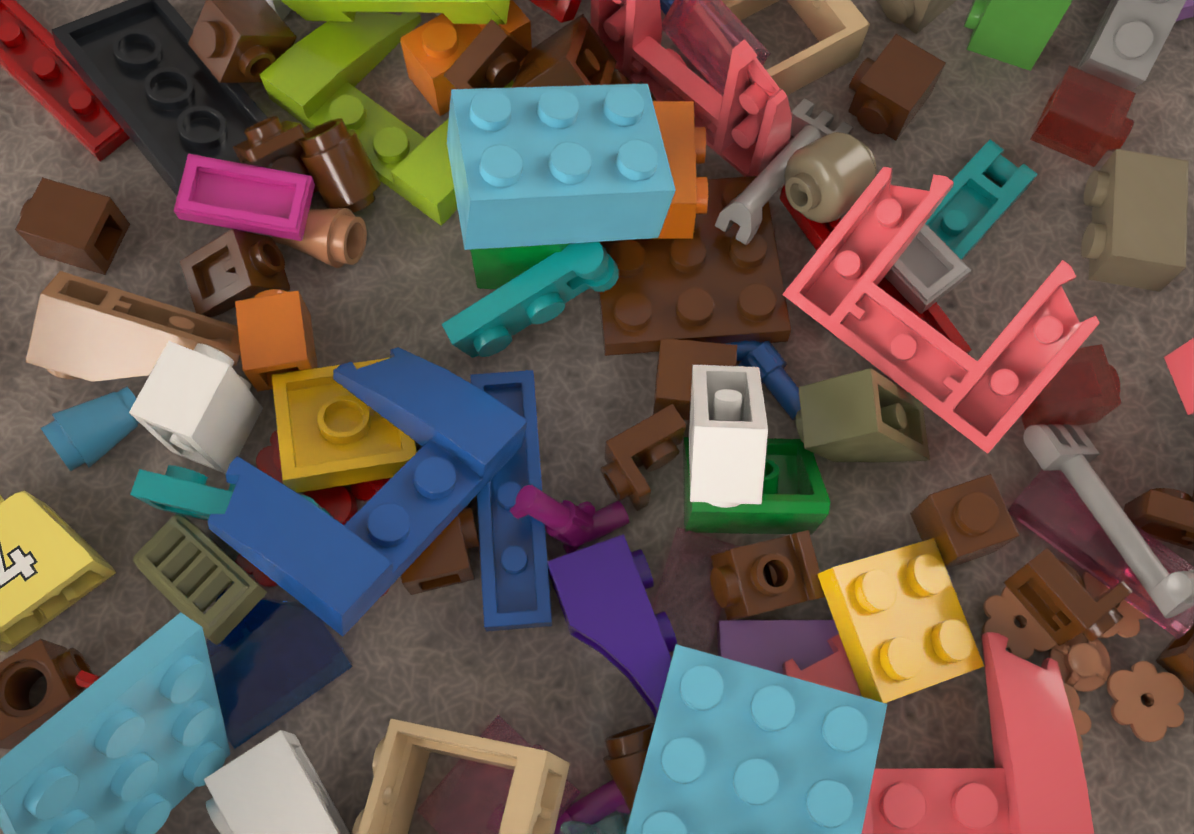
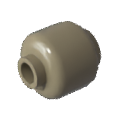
[784,132,877,224]

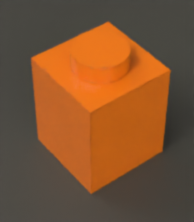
[235,289,318,392]

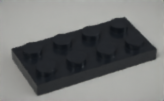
[52,0,268,196]

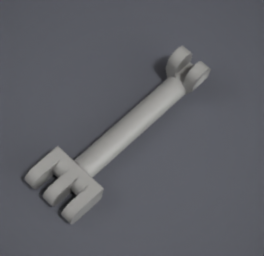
[715,98,854,245]
[1023,424,1194,619]

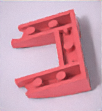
[591,0,792,177]
[782,167,1100,454]
[782,632,1094,834]

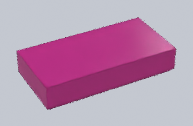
[174,154,315,241]

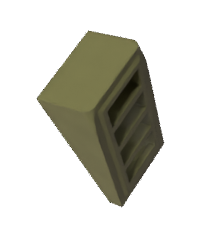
[133,514,267,645]

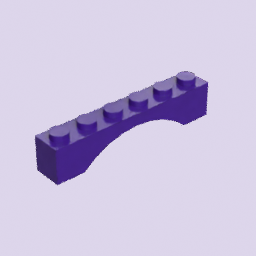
[547,534,678,719]

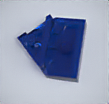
[206,590,353,749]

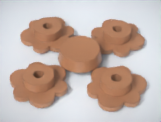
[982,565,1184,753]

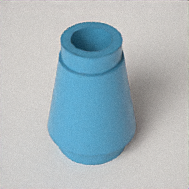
[41,386,139,472]

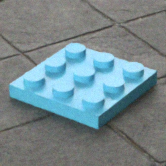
[0,612,231,834]
[626,644,887,834]

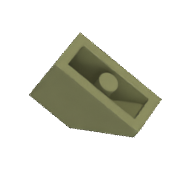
[796,368,930,462]

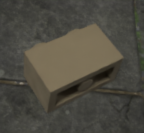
[1081,149,1189,292]

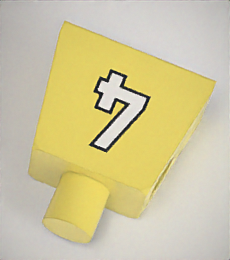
[0,491,116,652]

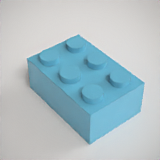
[447,84,676,250]

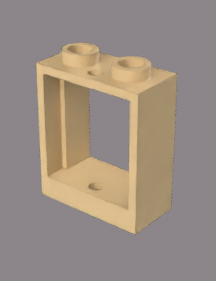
[685,0,870,95]
[352,719,570,834]

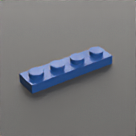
[470,370,552,632]

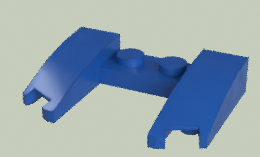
[207,347,528,637]

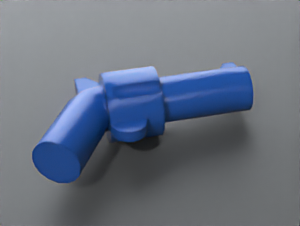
[725,341,801,420]

